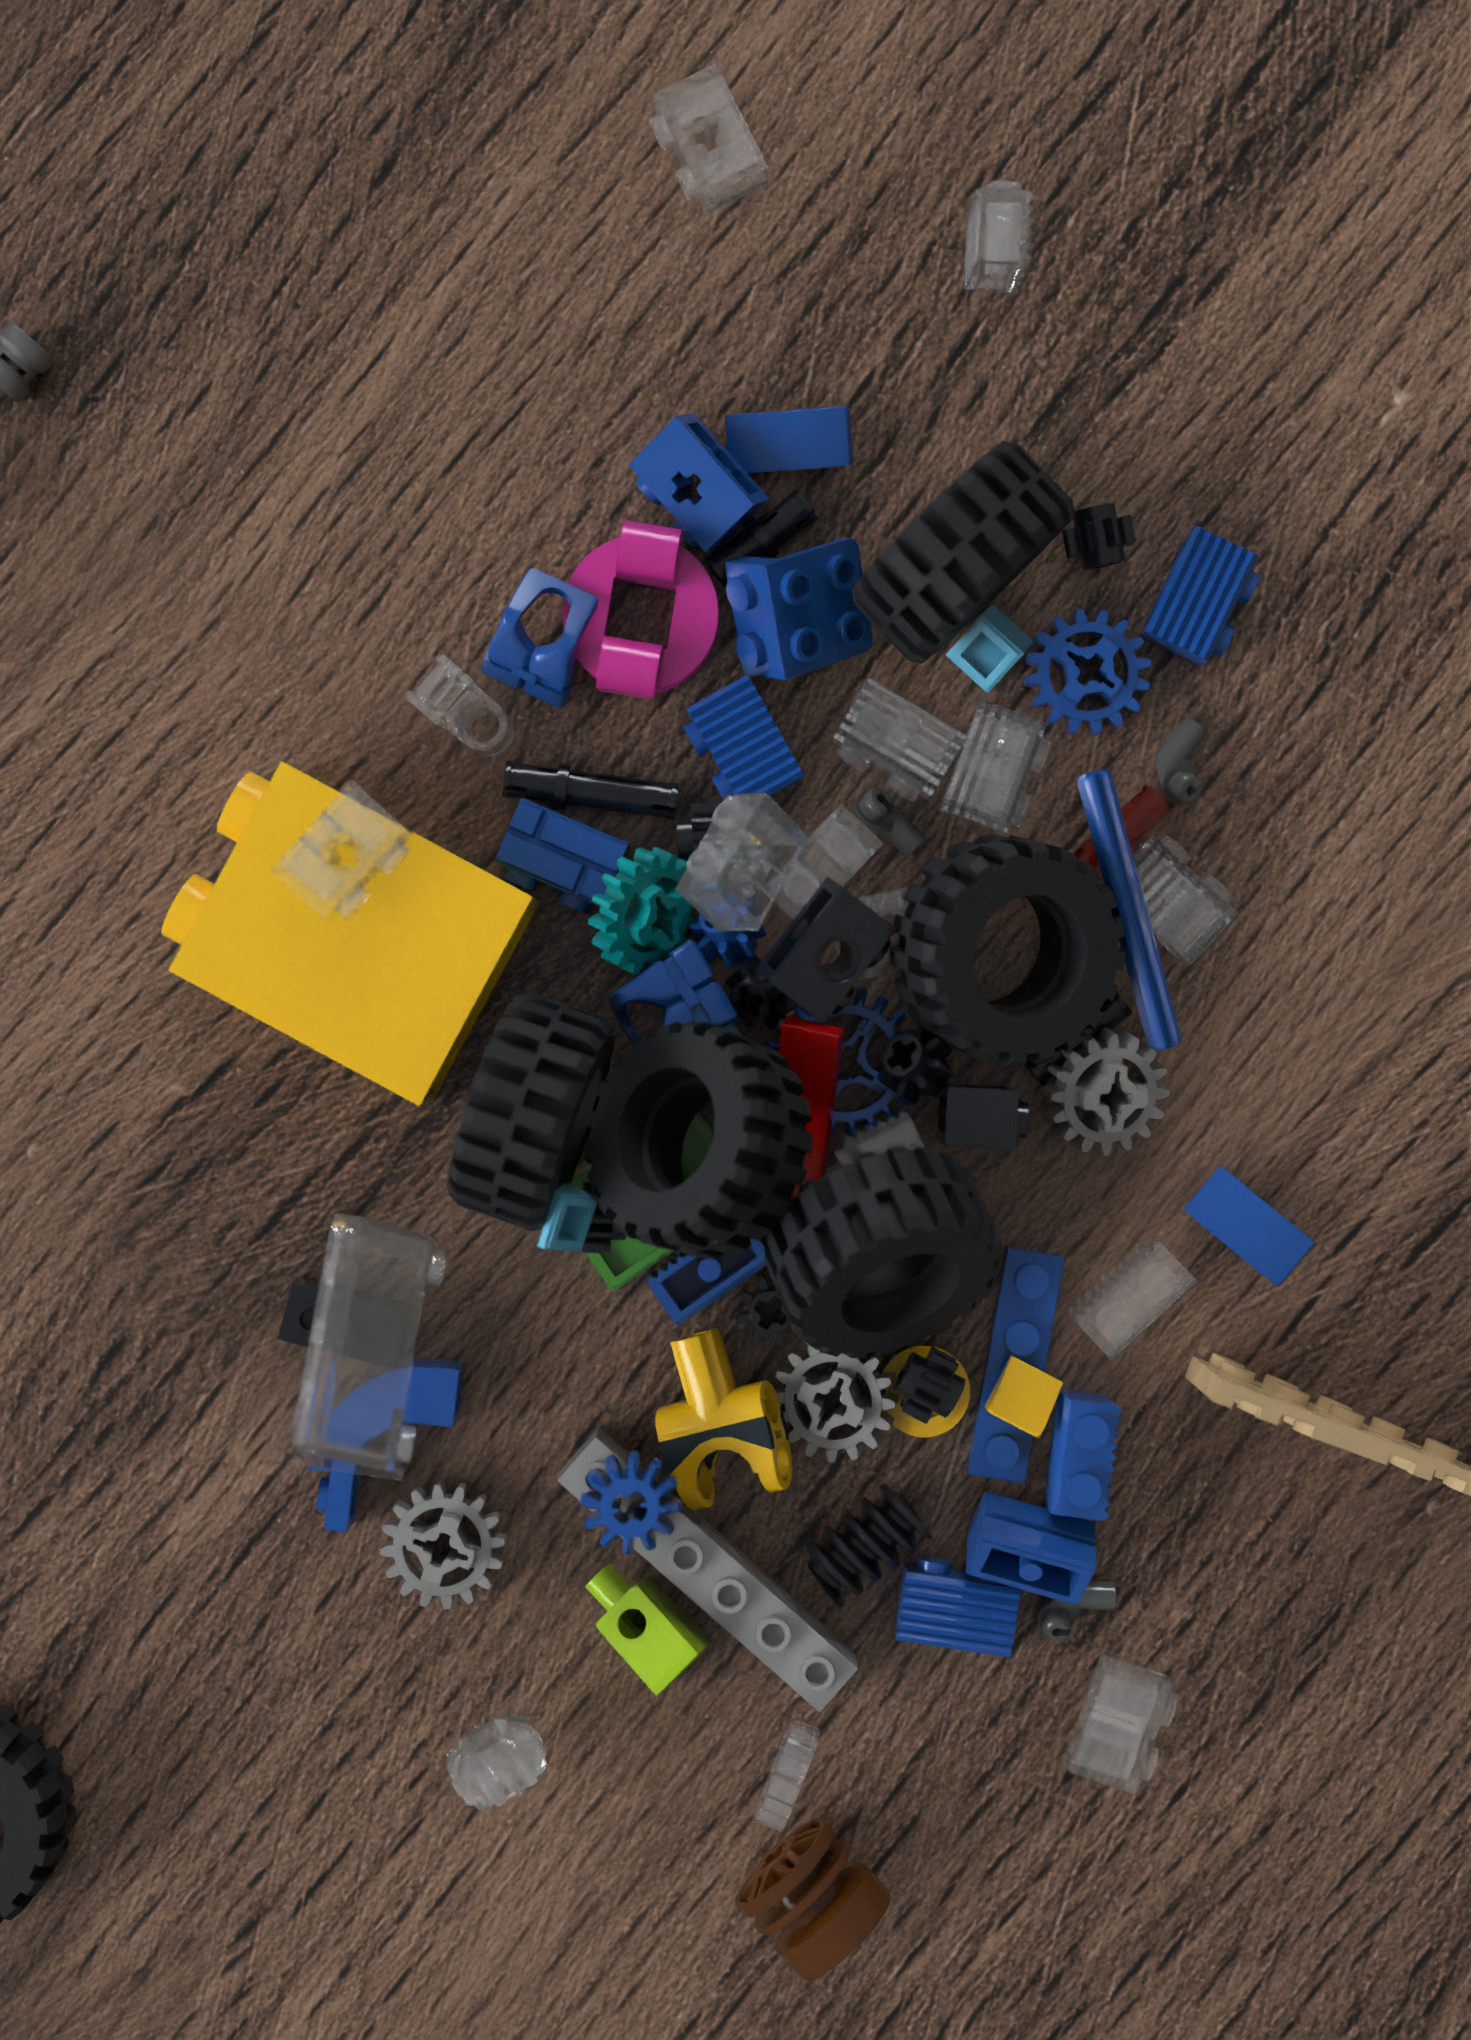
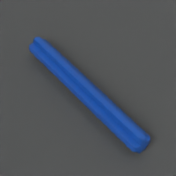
[1077,769,1181,1051]

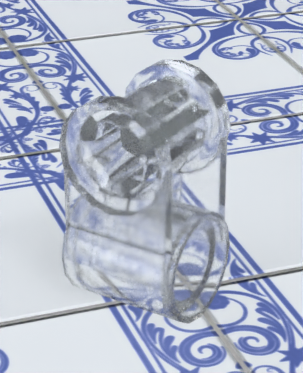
[403,652,514,757]

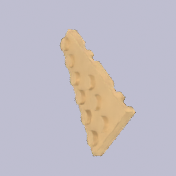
[1185,1353,1471,1496]

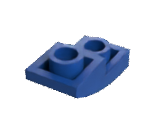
[725,405,853,473]
[1183,1165,1316,1287]

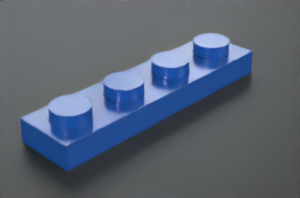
[966,1246,1065,1484]

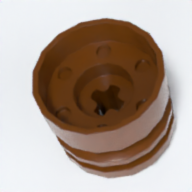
[735,1818,891,1981]

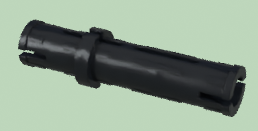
[502,760,679,820]

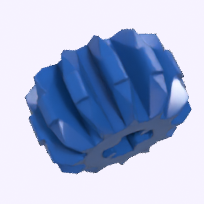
[580,1451,682,1555]

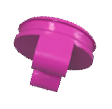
[562,520,719,700]

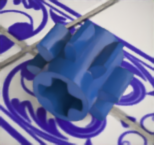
[690,893,767,968]

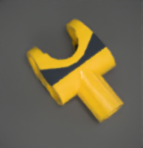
[655,1328,792,1511]

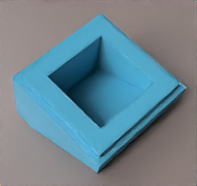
[946,605,1033,693]
[537,1183,599,1252]

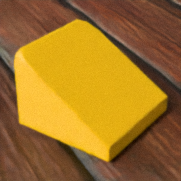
[984,1355,1063,1438]

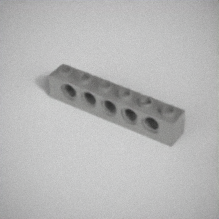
[557,1427,858,1712]

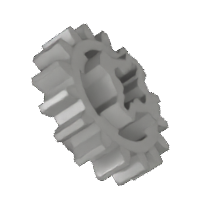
[1042,1028,1170,1156]
[775,1345,899,1463]
[379,1480,507,1610]

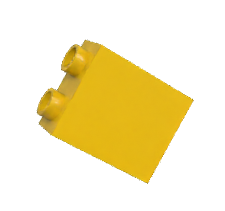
[161,761,541,1106]

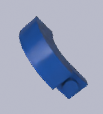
[307,1359,465,1532]

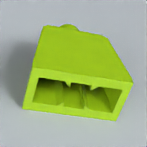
[585,1563,713,1696]

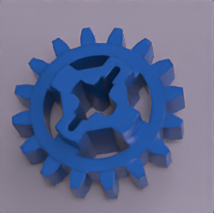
[1023,609,1151,736]

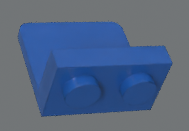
[724,538,873,680]

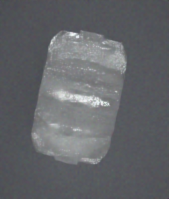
[446,1713,548,1810]

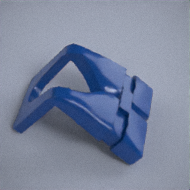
[481,568,598,708]
[607,940,738,1046]

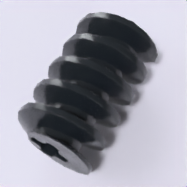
[805,1483,933,1608]

